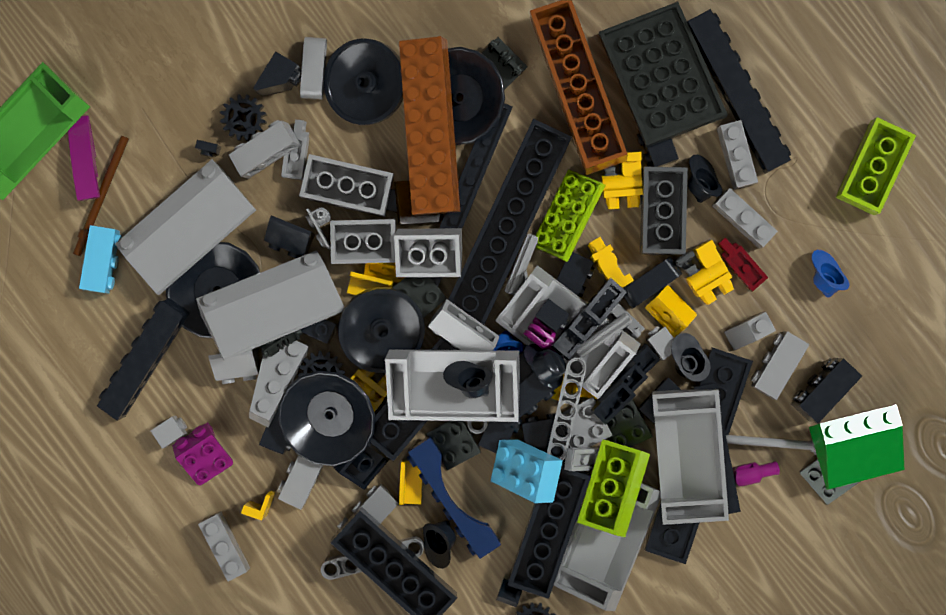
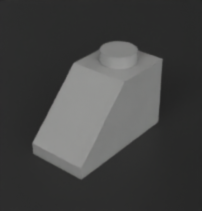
[724,312,776,350]

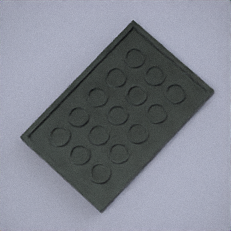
[599,2,728,148]

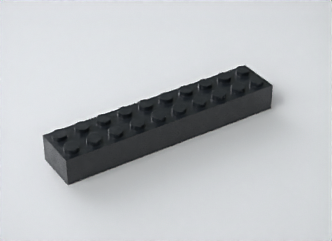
[448,119,572,325]

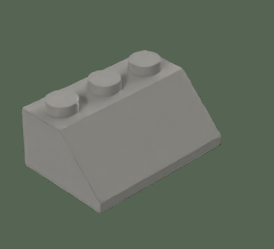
[330,219,396,264]
[394,228,462,277]

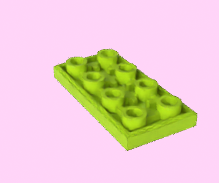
[535,169,606,262]

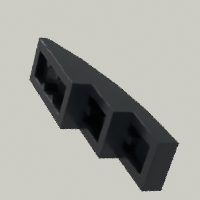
[551,278,627,360]
[591,343,661,425]

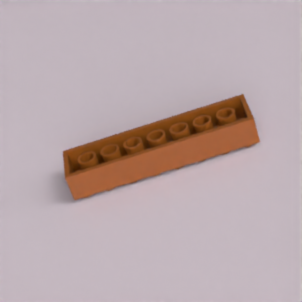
[530,0,628,175]
[399,36,460,215]

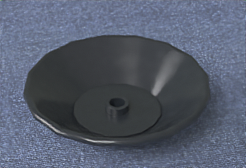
[448,47,505,146]
[166,242,260,339]
[278,370,375,466]

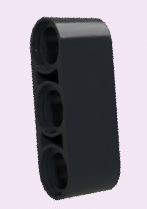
[623,257,682,309]

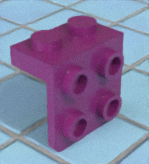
[172,422,233,485]

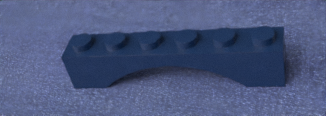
[407,435,501,559]

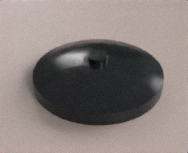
[324,38,403,125]
[338,287,425,373]

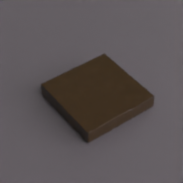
[394,181,441,225]

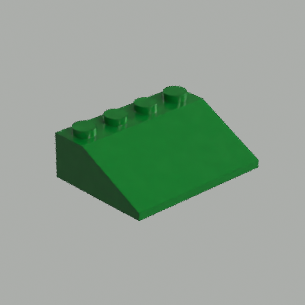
[809,405,905,490]

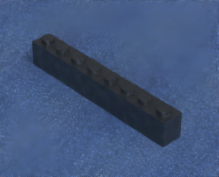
[687,9,791,174]

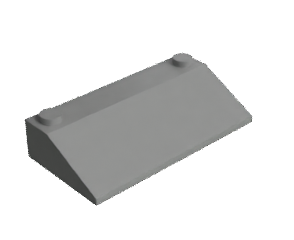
[115,159,256,295]
[196,250,345,361]
[495,265,640,399]
[385,350,520,422]
[652,389,729,525]
[554,483,661,611]

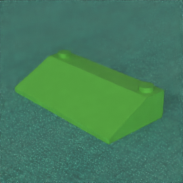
[0,62,90,200]

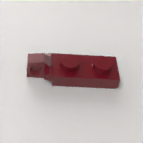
[717,238,768,292]

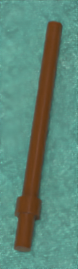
[73,135,129,257]

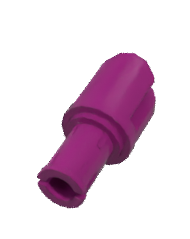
[523,317,564,359]
[732,461,780,486]

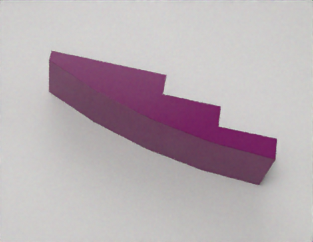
[68,115,100,201]

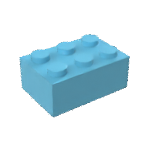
[491,440,563,503]

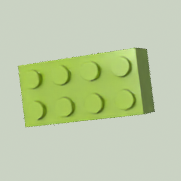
[835,117,916,215]
[577,439,650,537]

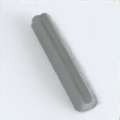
[505,234,538,295]
[576,313,632,357]

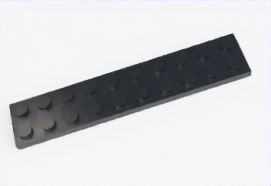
[644,347,753,564]

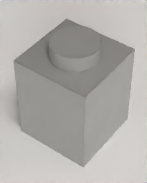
[646,326,674,360]
[151,416,187,449]

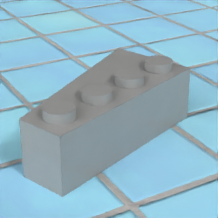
[249,338,309,427]

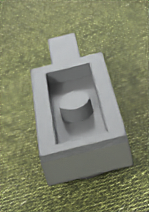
[281,119,310,180]
[564,447,599,471]

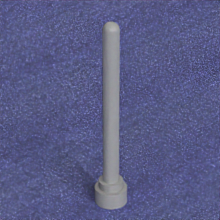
[726,435,817,455]

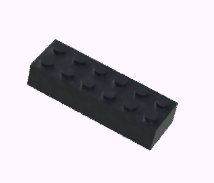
[370,337,460,462]
[508,463,591,599]
[330,506,458,615]

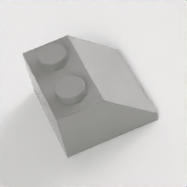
[209,349,260,384]

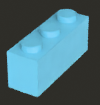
[79,225,122,294]

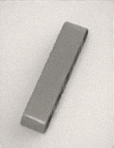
[547,357,586,460]
[321,536,424,580]

